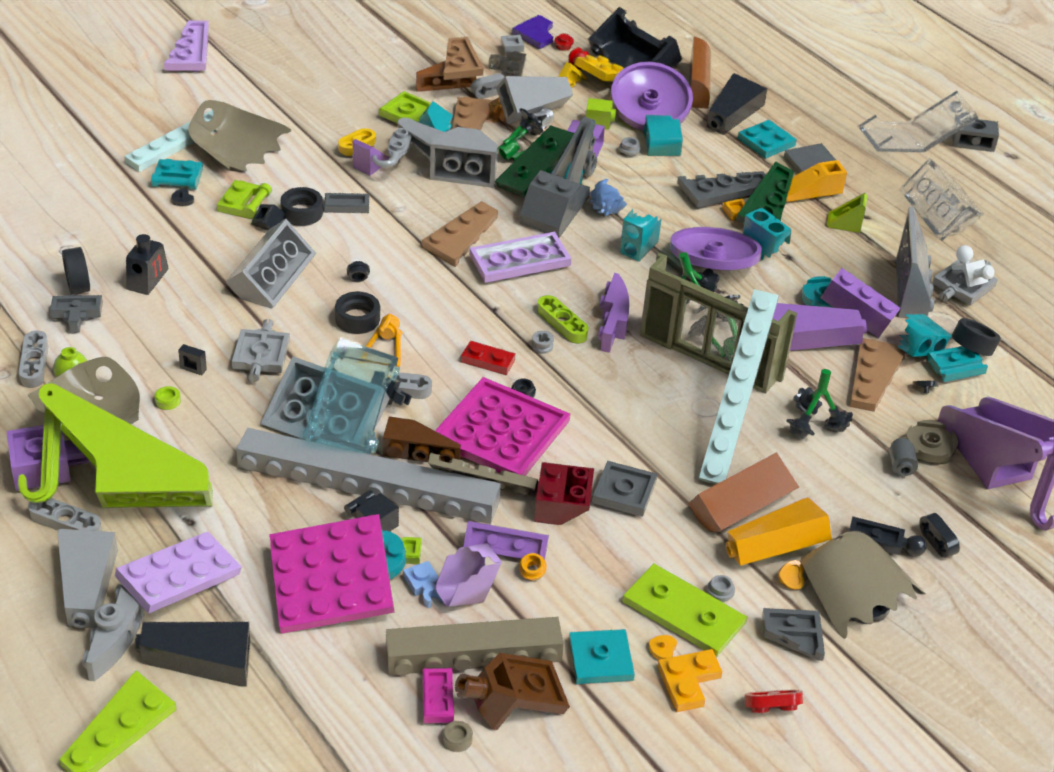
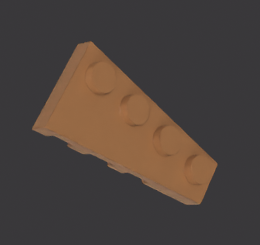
[422,201,498,267]

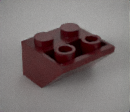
[534,462,594,525]

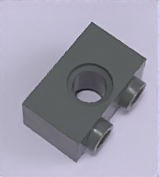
[952,116,999,152]

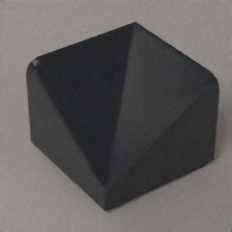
[251,204,285,230]

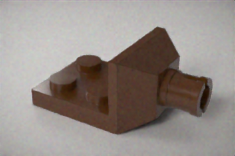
[455,653,570,730]

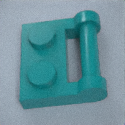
[151,159,203,190]

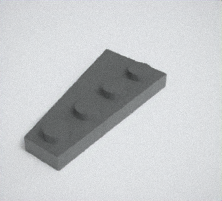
[677,171,766,208]

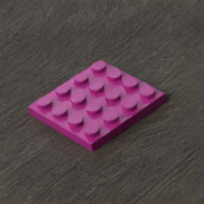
[435,377,571,476]
[269,514,395,634]

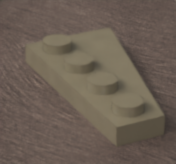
[428,453,539,496]

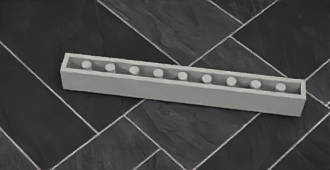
[236,428,501,524]

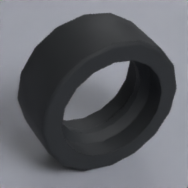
[280,187,323,226]
[62,247,90,294]
[335,291,380,334]
[952,318,1001,356]

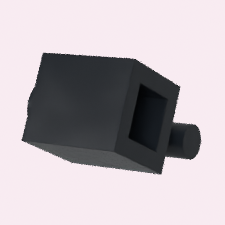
[344,490,399,531]

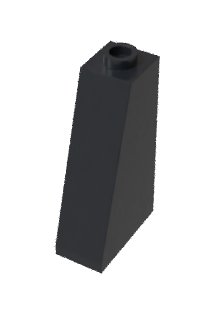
[707,73,768,135]
[135,622,251,687]

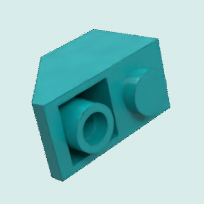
[418,101,453,132]

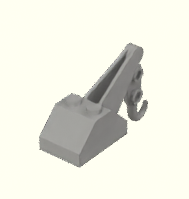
[372,118,498,188]

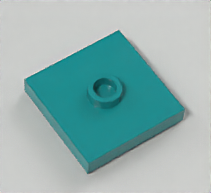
[569,629,635,684]

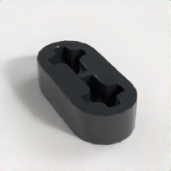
[919,513,960,558]

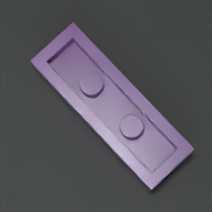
[463,521,549,559]

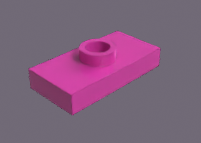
[423,668,454,723]

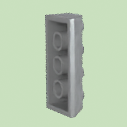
[225,219,316,308]

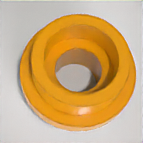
[519,553,547,580]

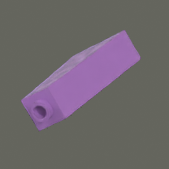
[773,303,867,351]

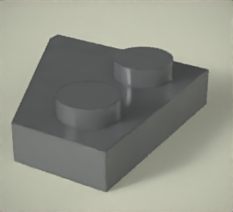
[762,608,825,661]

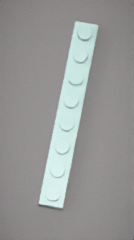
[699,289,779,485]

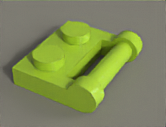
[217,180,272,219]

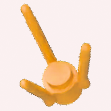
[360,314,403,367]

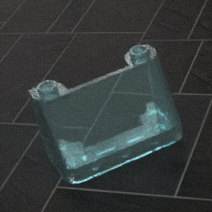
[303,338,400,454]

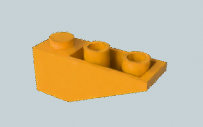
[786,160,847,202]

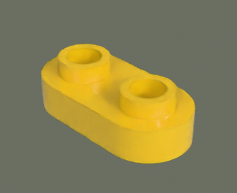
[338,128,376,156]

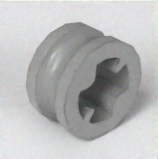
[532,331,554,354]

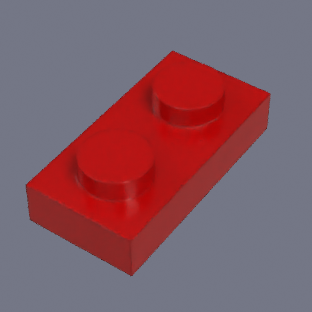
[461,340,516,376]

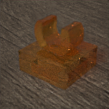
[489,97,506,123]

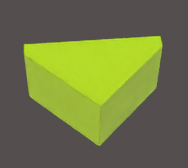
[827,193,867,233]

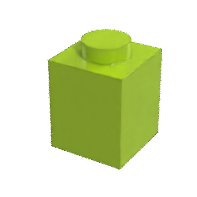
[586,98,616,129]

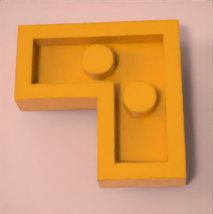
[657,649,723,713]

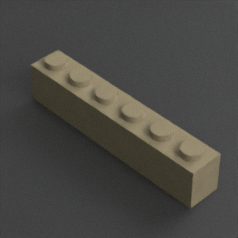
[386,617,564,675]

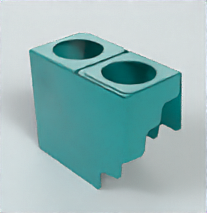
[643,115,683,156]
[743,208,792,260]
[620,209,662,262]
[898,314,952,357]

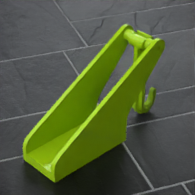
[18,383,213,508]

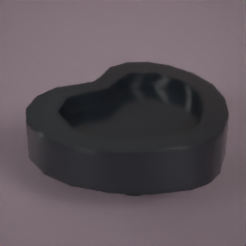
[171,189,194,206]
[912,380,939,393]

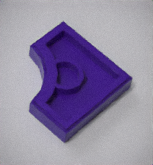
[512,15,554,49]

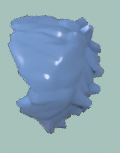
[590,179,627,216]

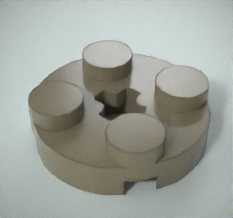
[906,420,958,464]

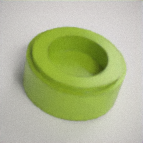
[154,386,181,410]

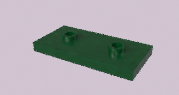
[495,125,575,197]

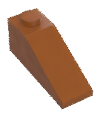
[416,61,476,92]

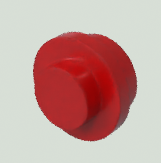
[554,33,574,51]

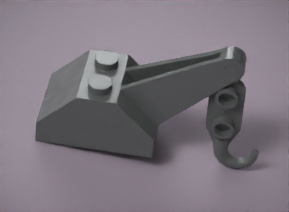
[520,117,597,238]

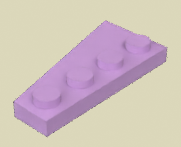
[164,21,209,72]

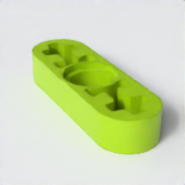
[537,295,589,344]

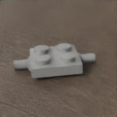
[932,260,998,306]
[232,319,290,382]

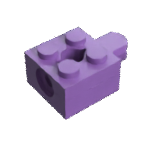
[6,425,90,491]

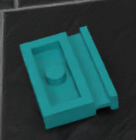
[927,346,988,382]

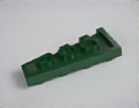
[736,161,795,224]

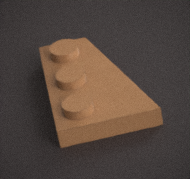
[444,36,484,80]

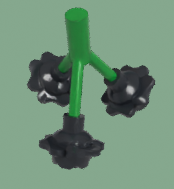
[786,369,853,439]

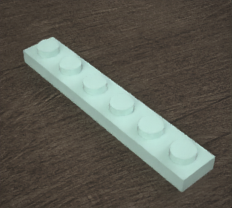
[124,110,216,172]

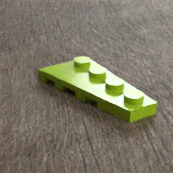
[59,670,177,772]

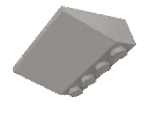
[895,206,934,319]
[260,357,390,452]

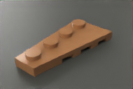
[850,338,907,412]

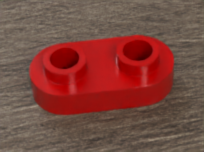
[744,690,803,713]

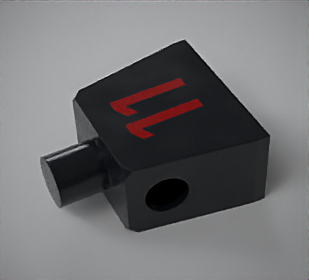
[126,234,169,295]

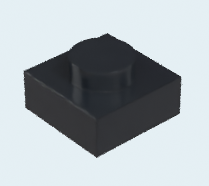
[178,344,207,376]

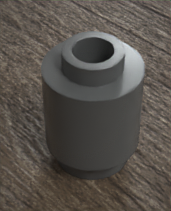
[889,438,918,476]

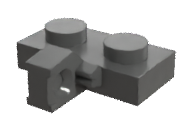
[50,295,103,332]

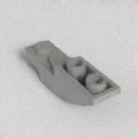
[83,584,144,681]

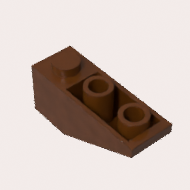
[383,416,461,463]

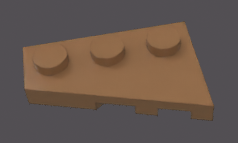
[453,97,499,130]

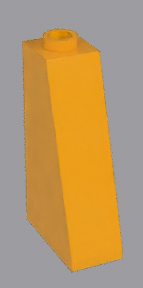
[726,497,832,566]

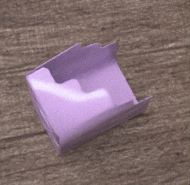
[435,543,502,607]

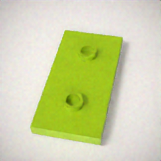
[622,563,748,657]

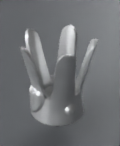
[534,108,554,135]

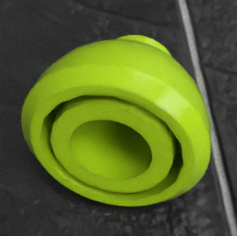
[53,347,87,377]

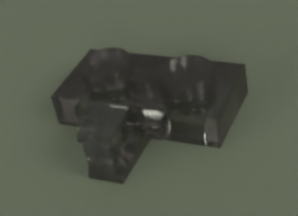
[489,51,527,76]

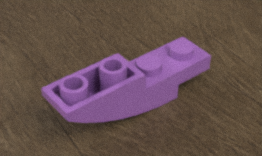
[598,273,630,353]

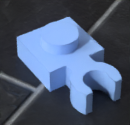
[403,561,444,608]

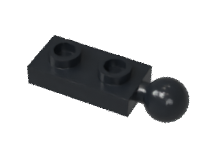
[849,516,927,557]

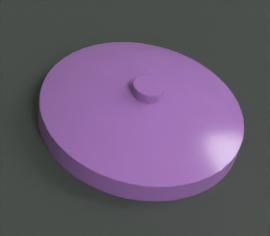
[610,62,693,130]
[670,227,762,270]

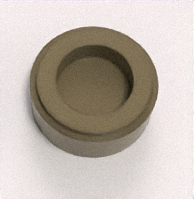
[442,721,473,752]

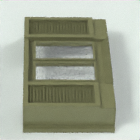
[640,253,798,394]

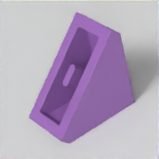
[353,139,390,176]

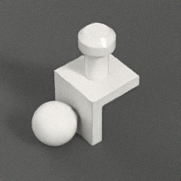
[952,245,995,287]

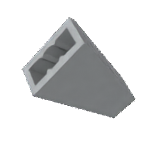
[496,76,573,123]
[58,529,118,628]

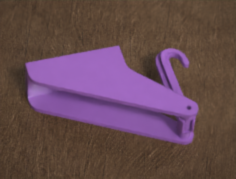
[937,396,1054,531]

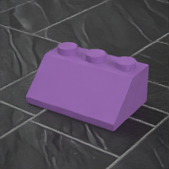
[821,268,900,338]

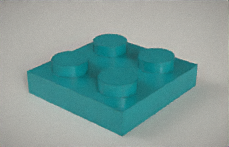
[737,119,797,159]

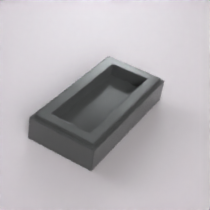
[324,193,370,213]

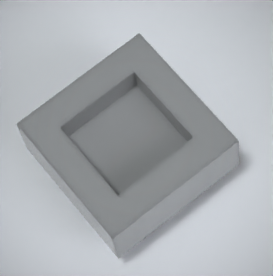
[500,35,524,54]

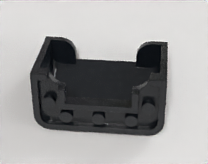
[588,7,682,68]

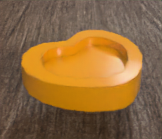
[778,560,804,590]
[649,635,677,660]

